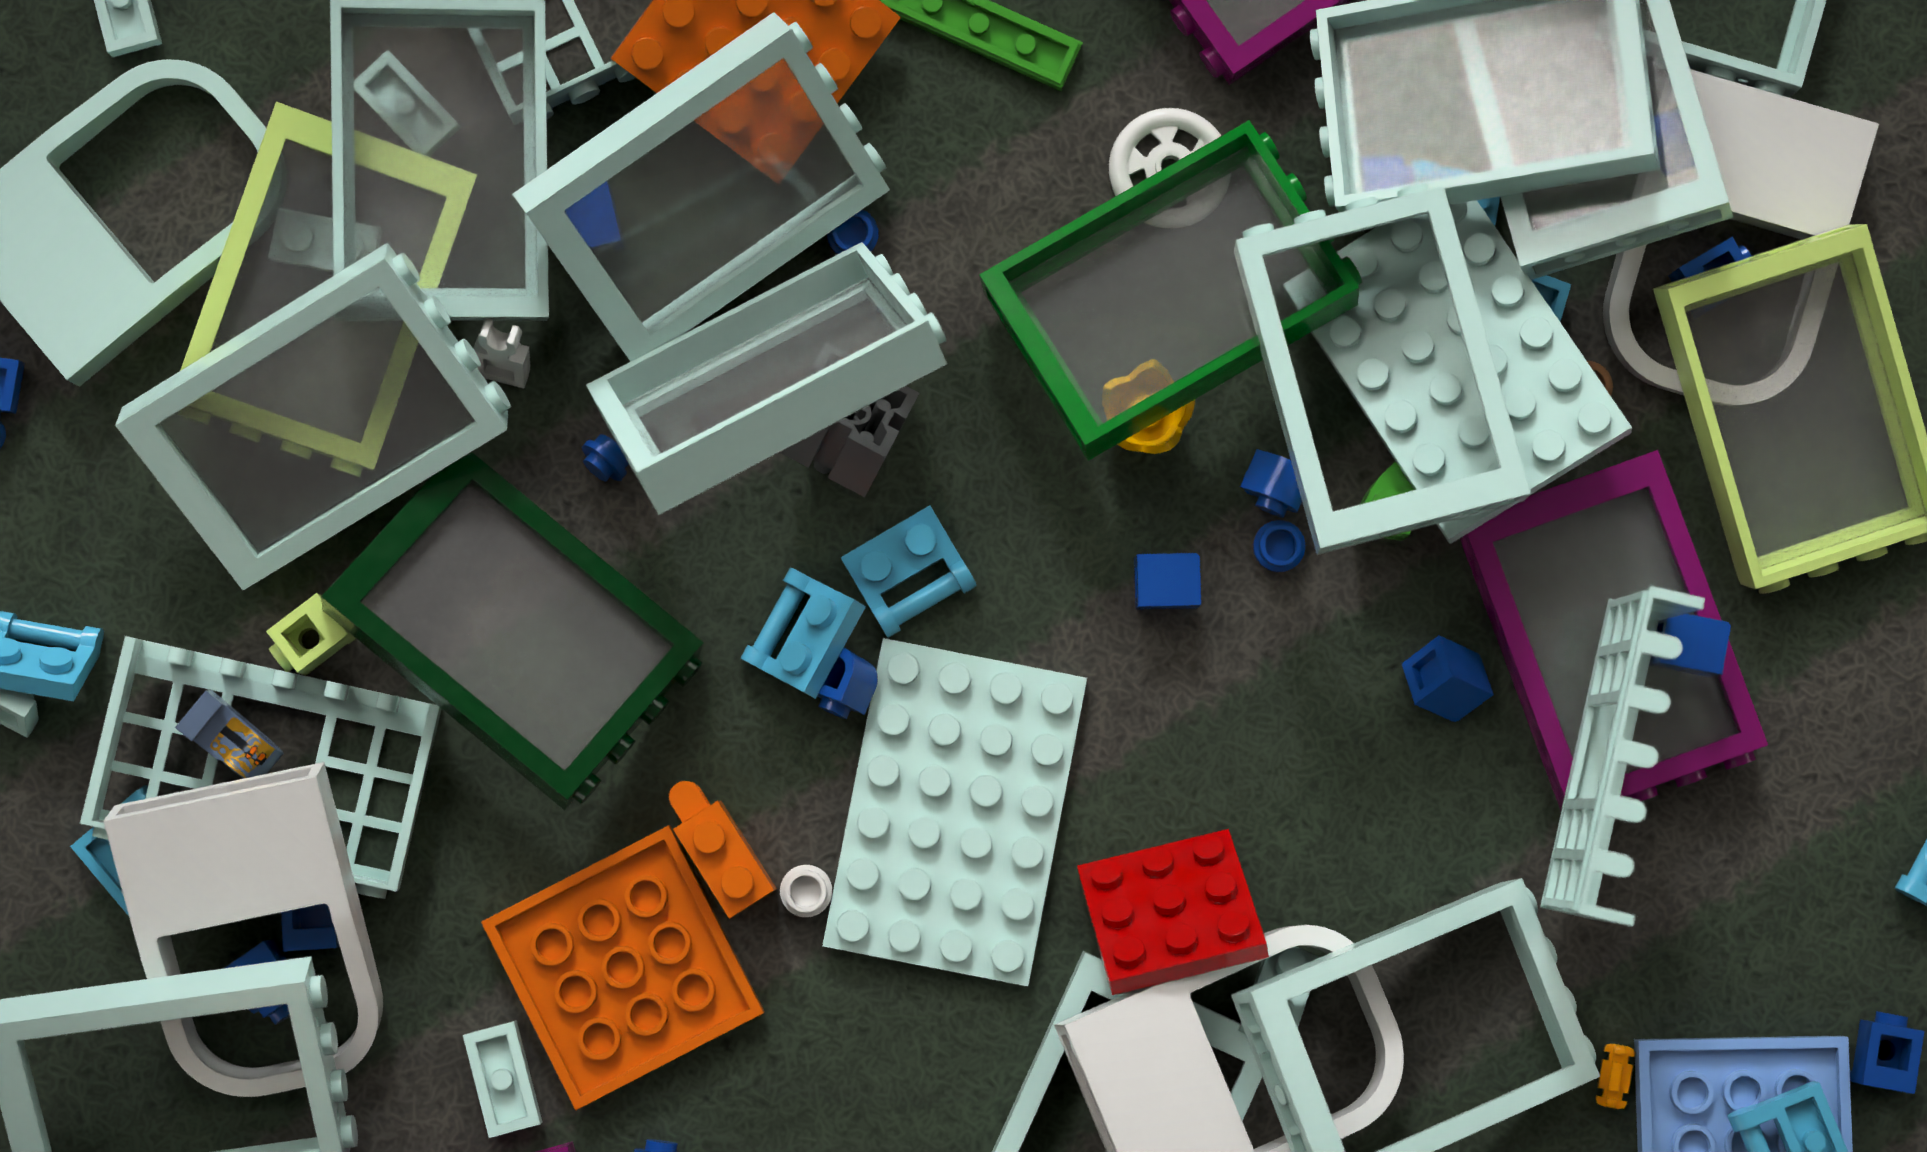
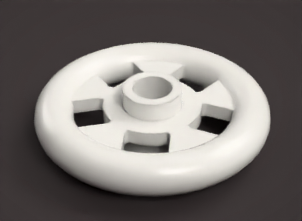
[1109,108,1231,229]

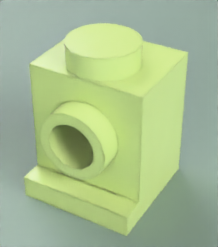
[266,593,356,676]

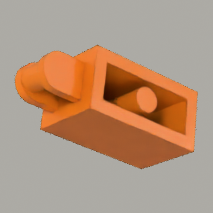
[669,781,777,919]

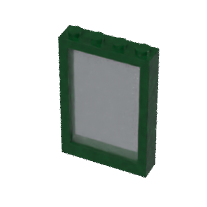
[321,452,704,810]

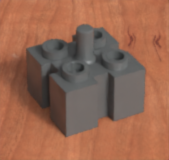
[779,344,919,497]

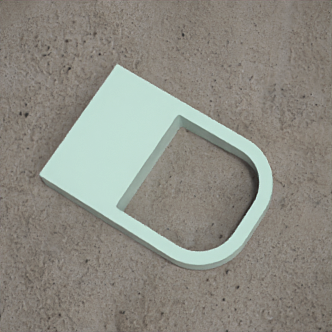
[0,59,287,387]

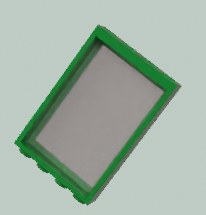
[979,120,1362,461]

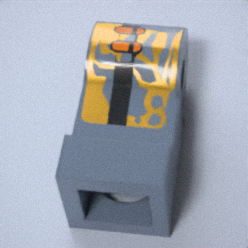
[175,690,284,779]

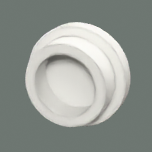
[780,865,832,917]

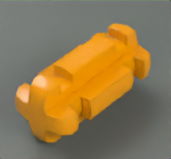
[1595,1043,1636,1109]

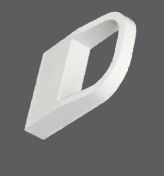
[1603,69,1879,406]
[103,762,383,1097]
[1054,925,1404,1152]

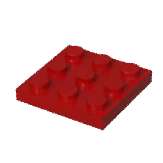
[1077,829,1269,996]

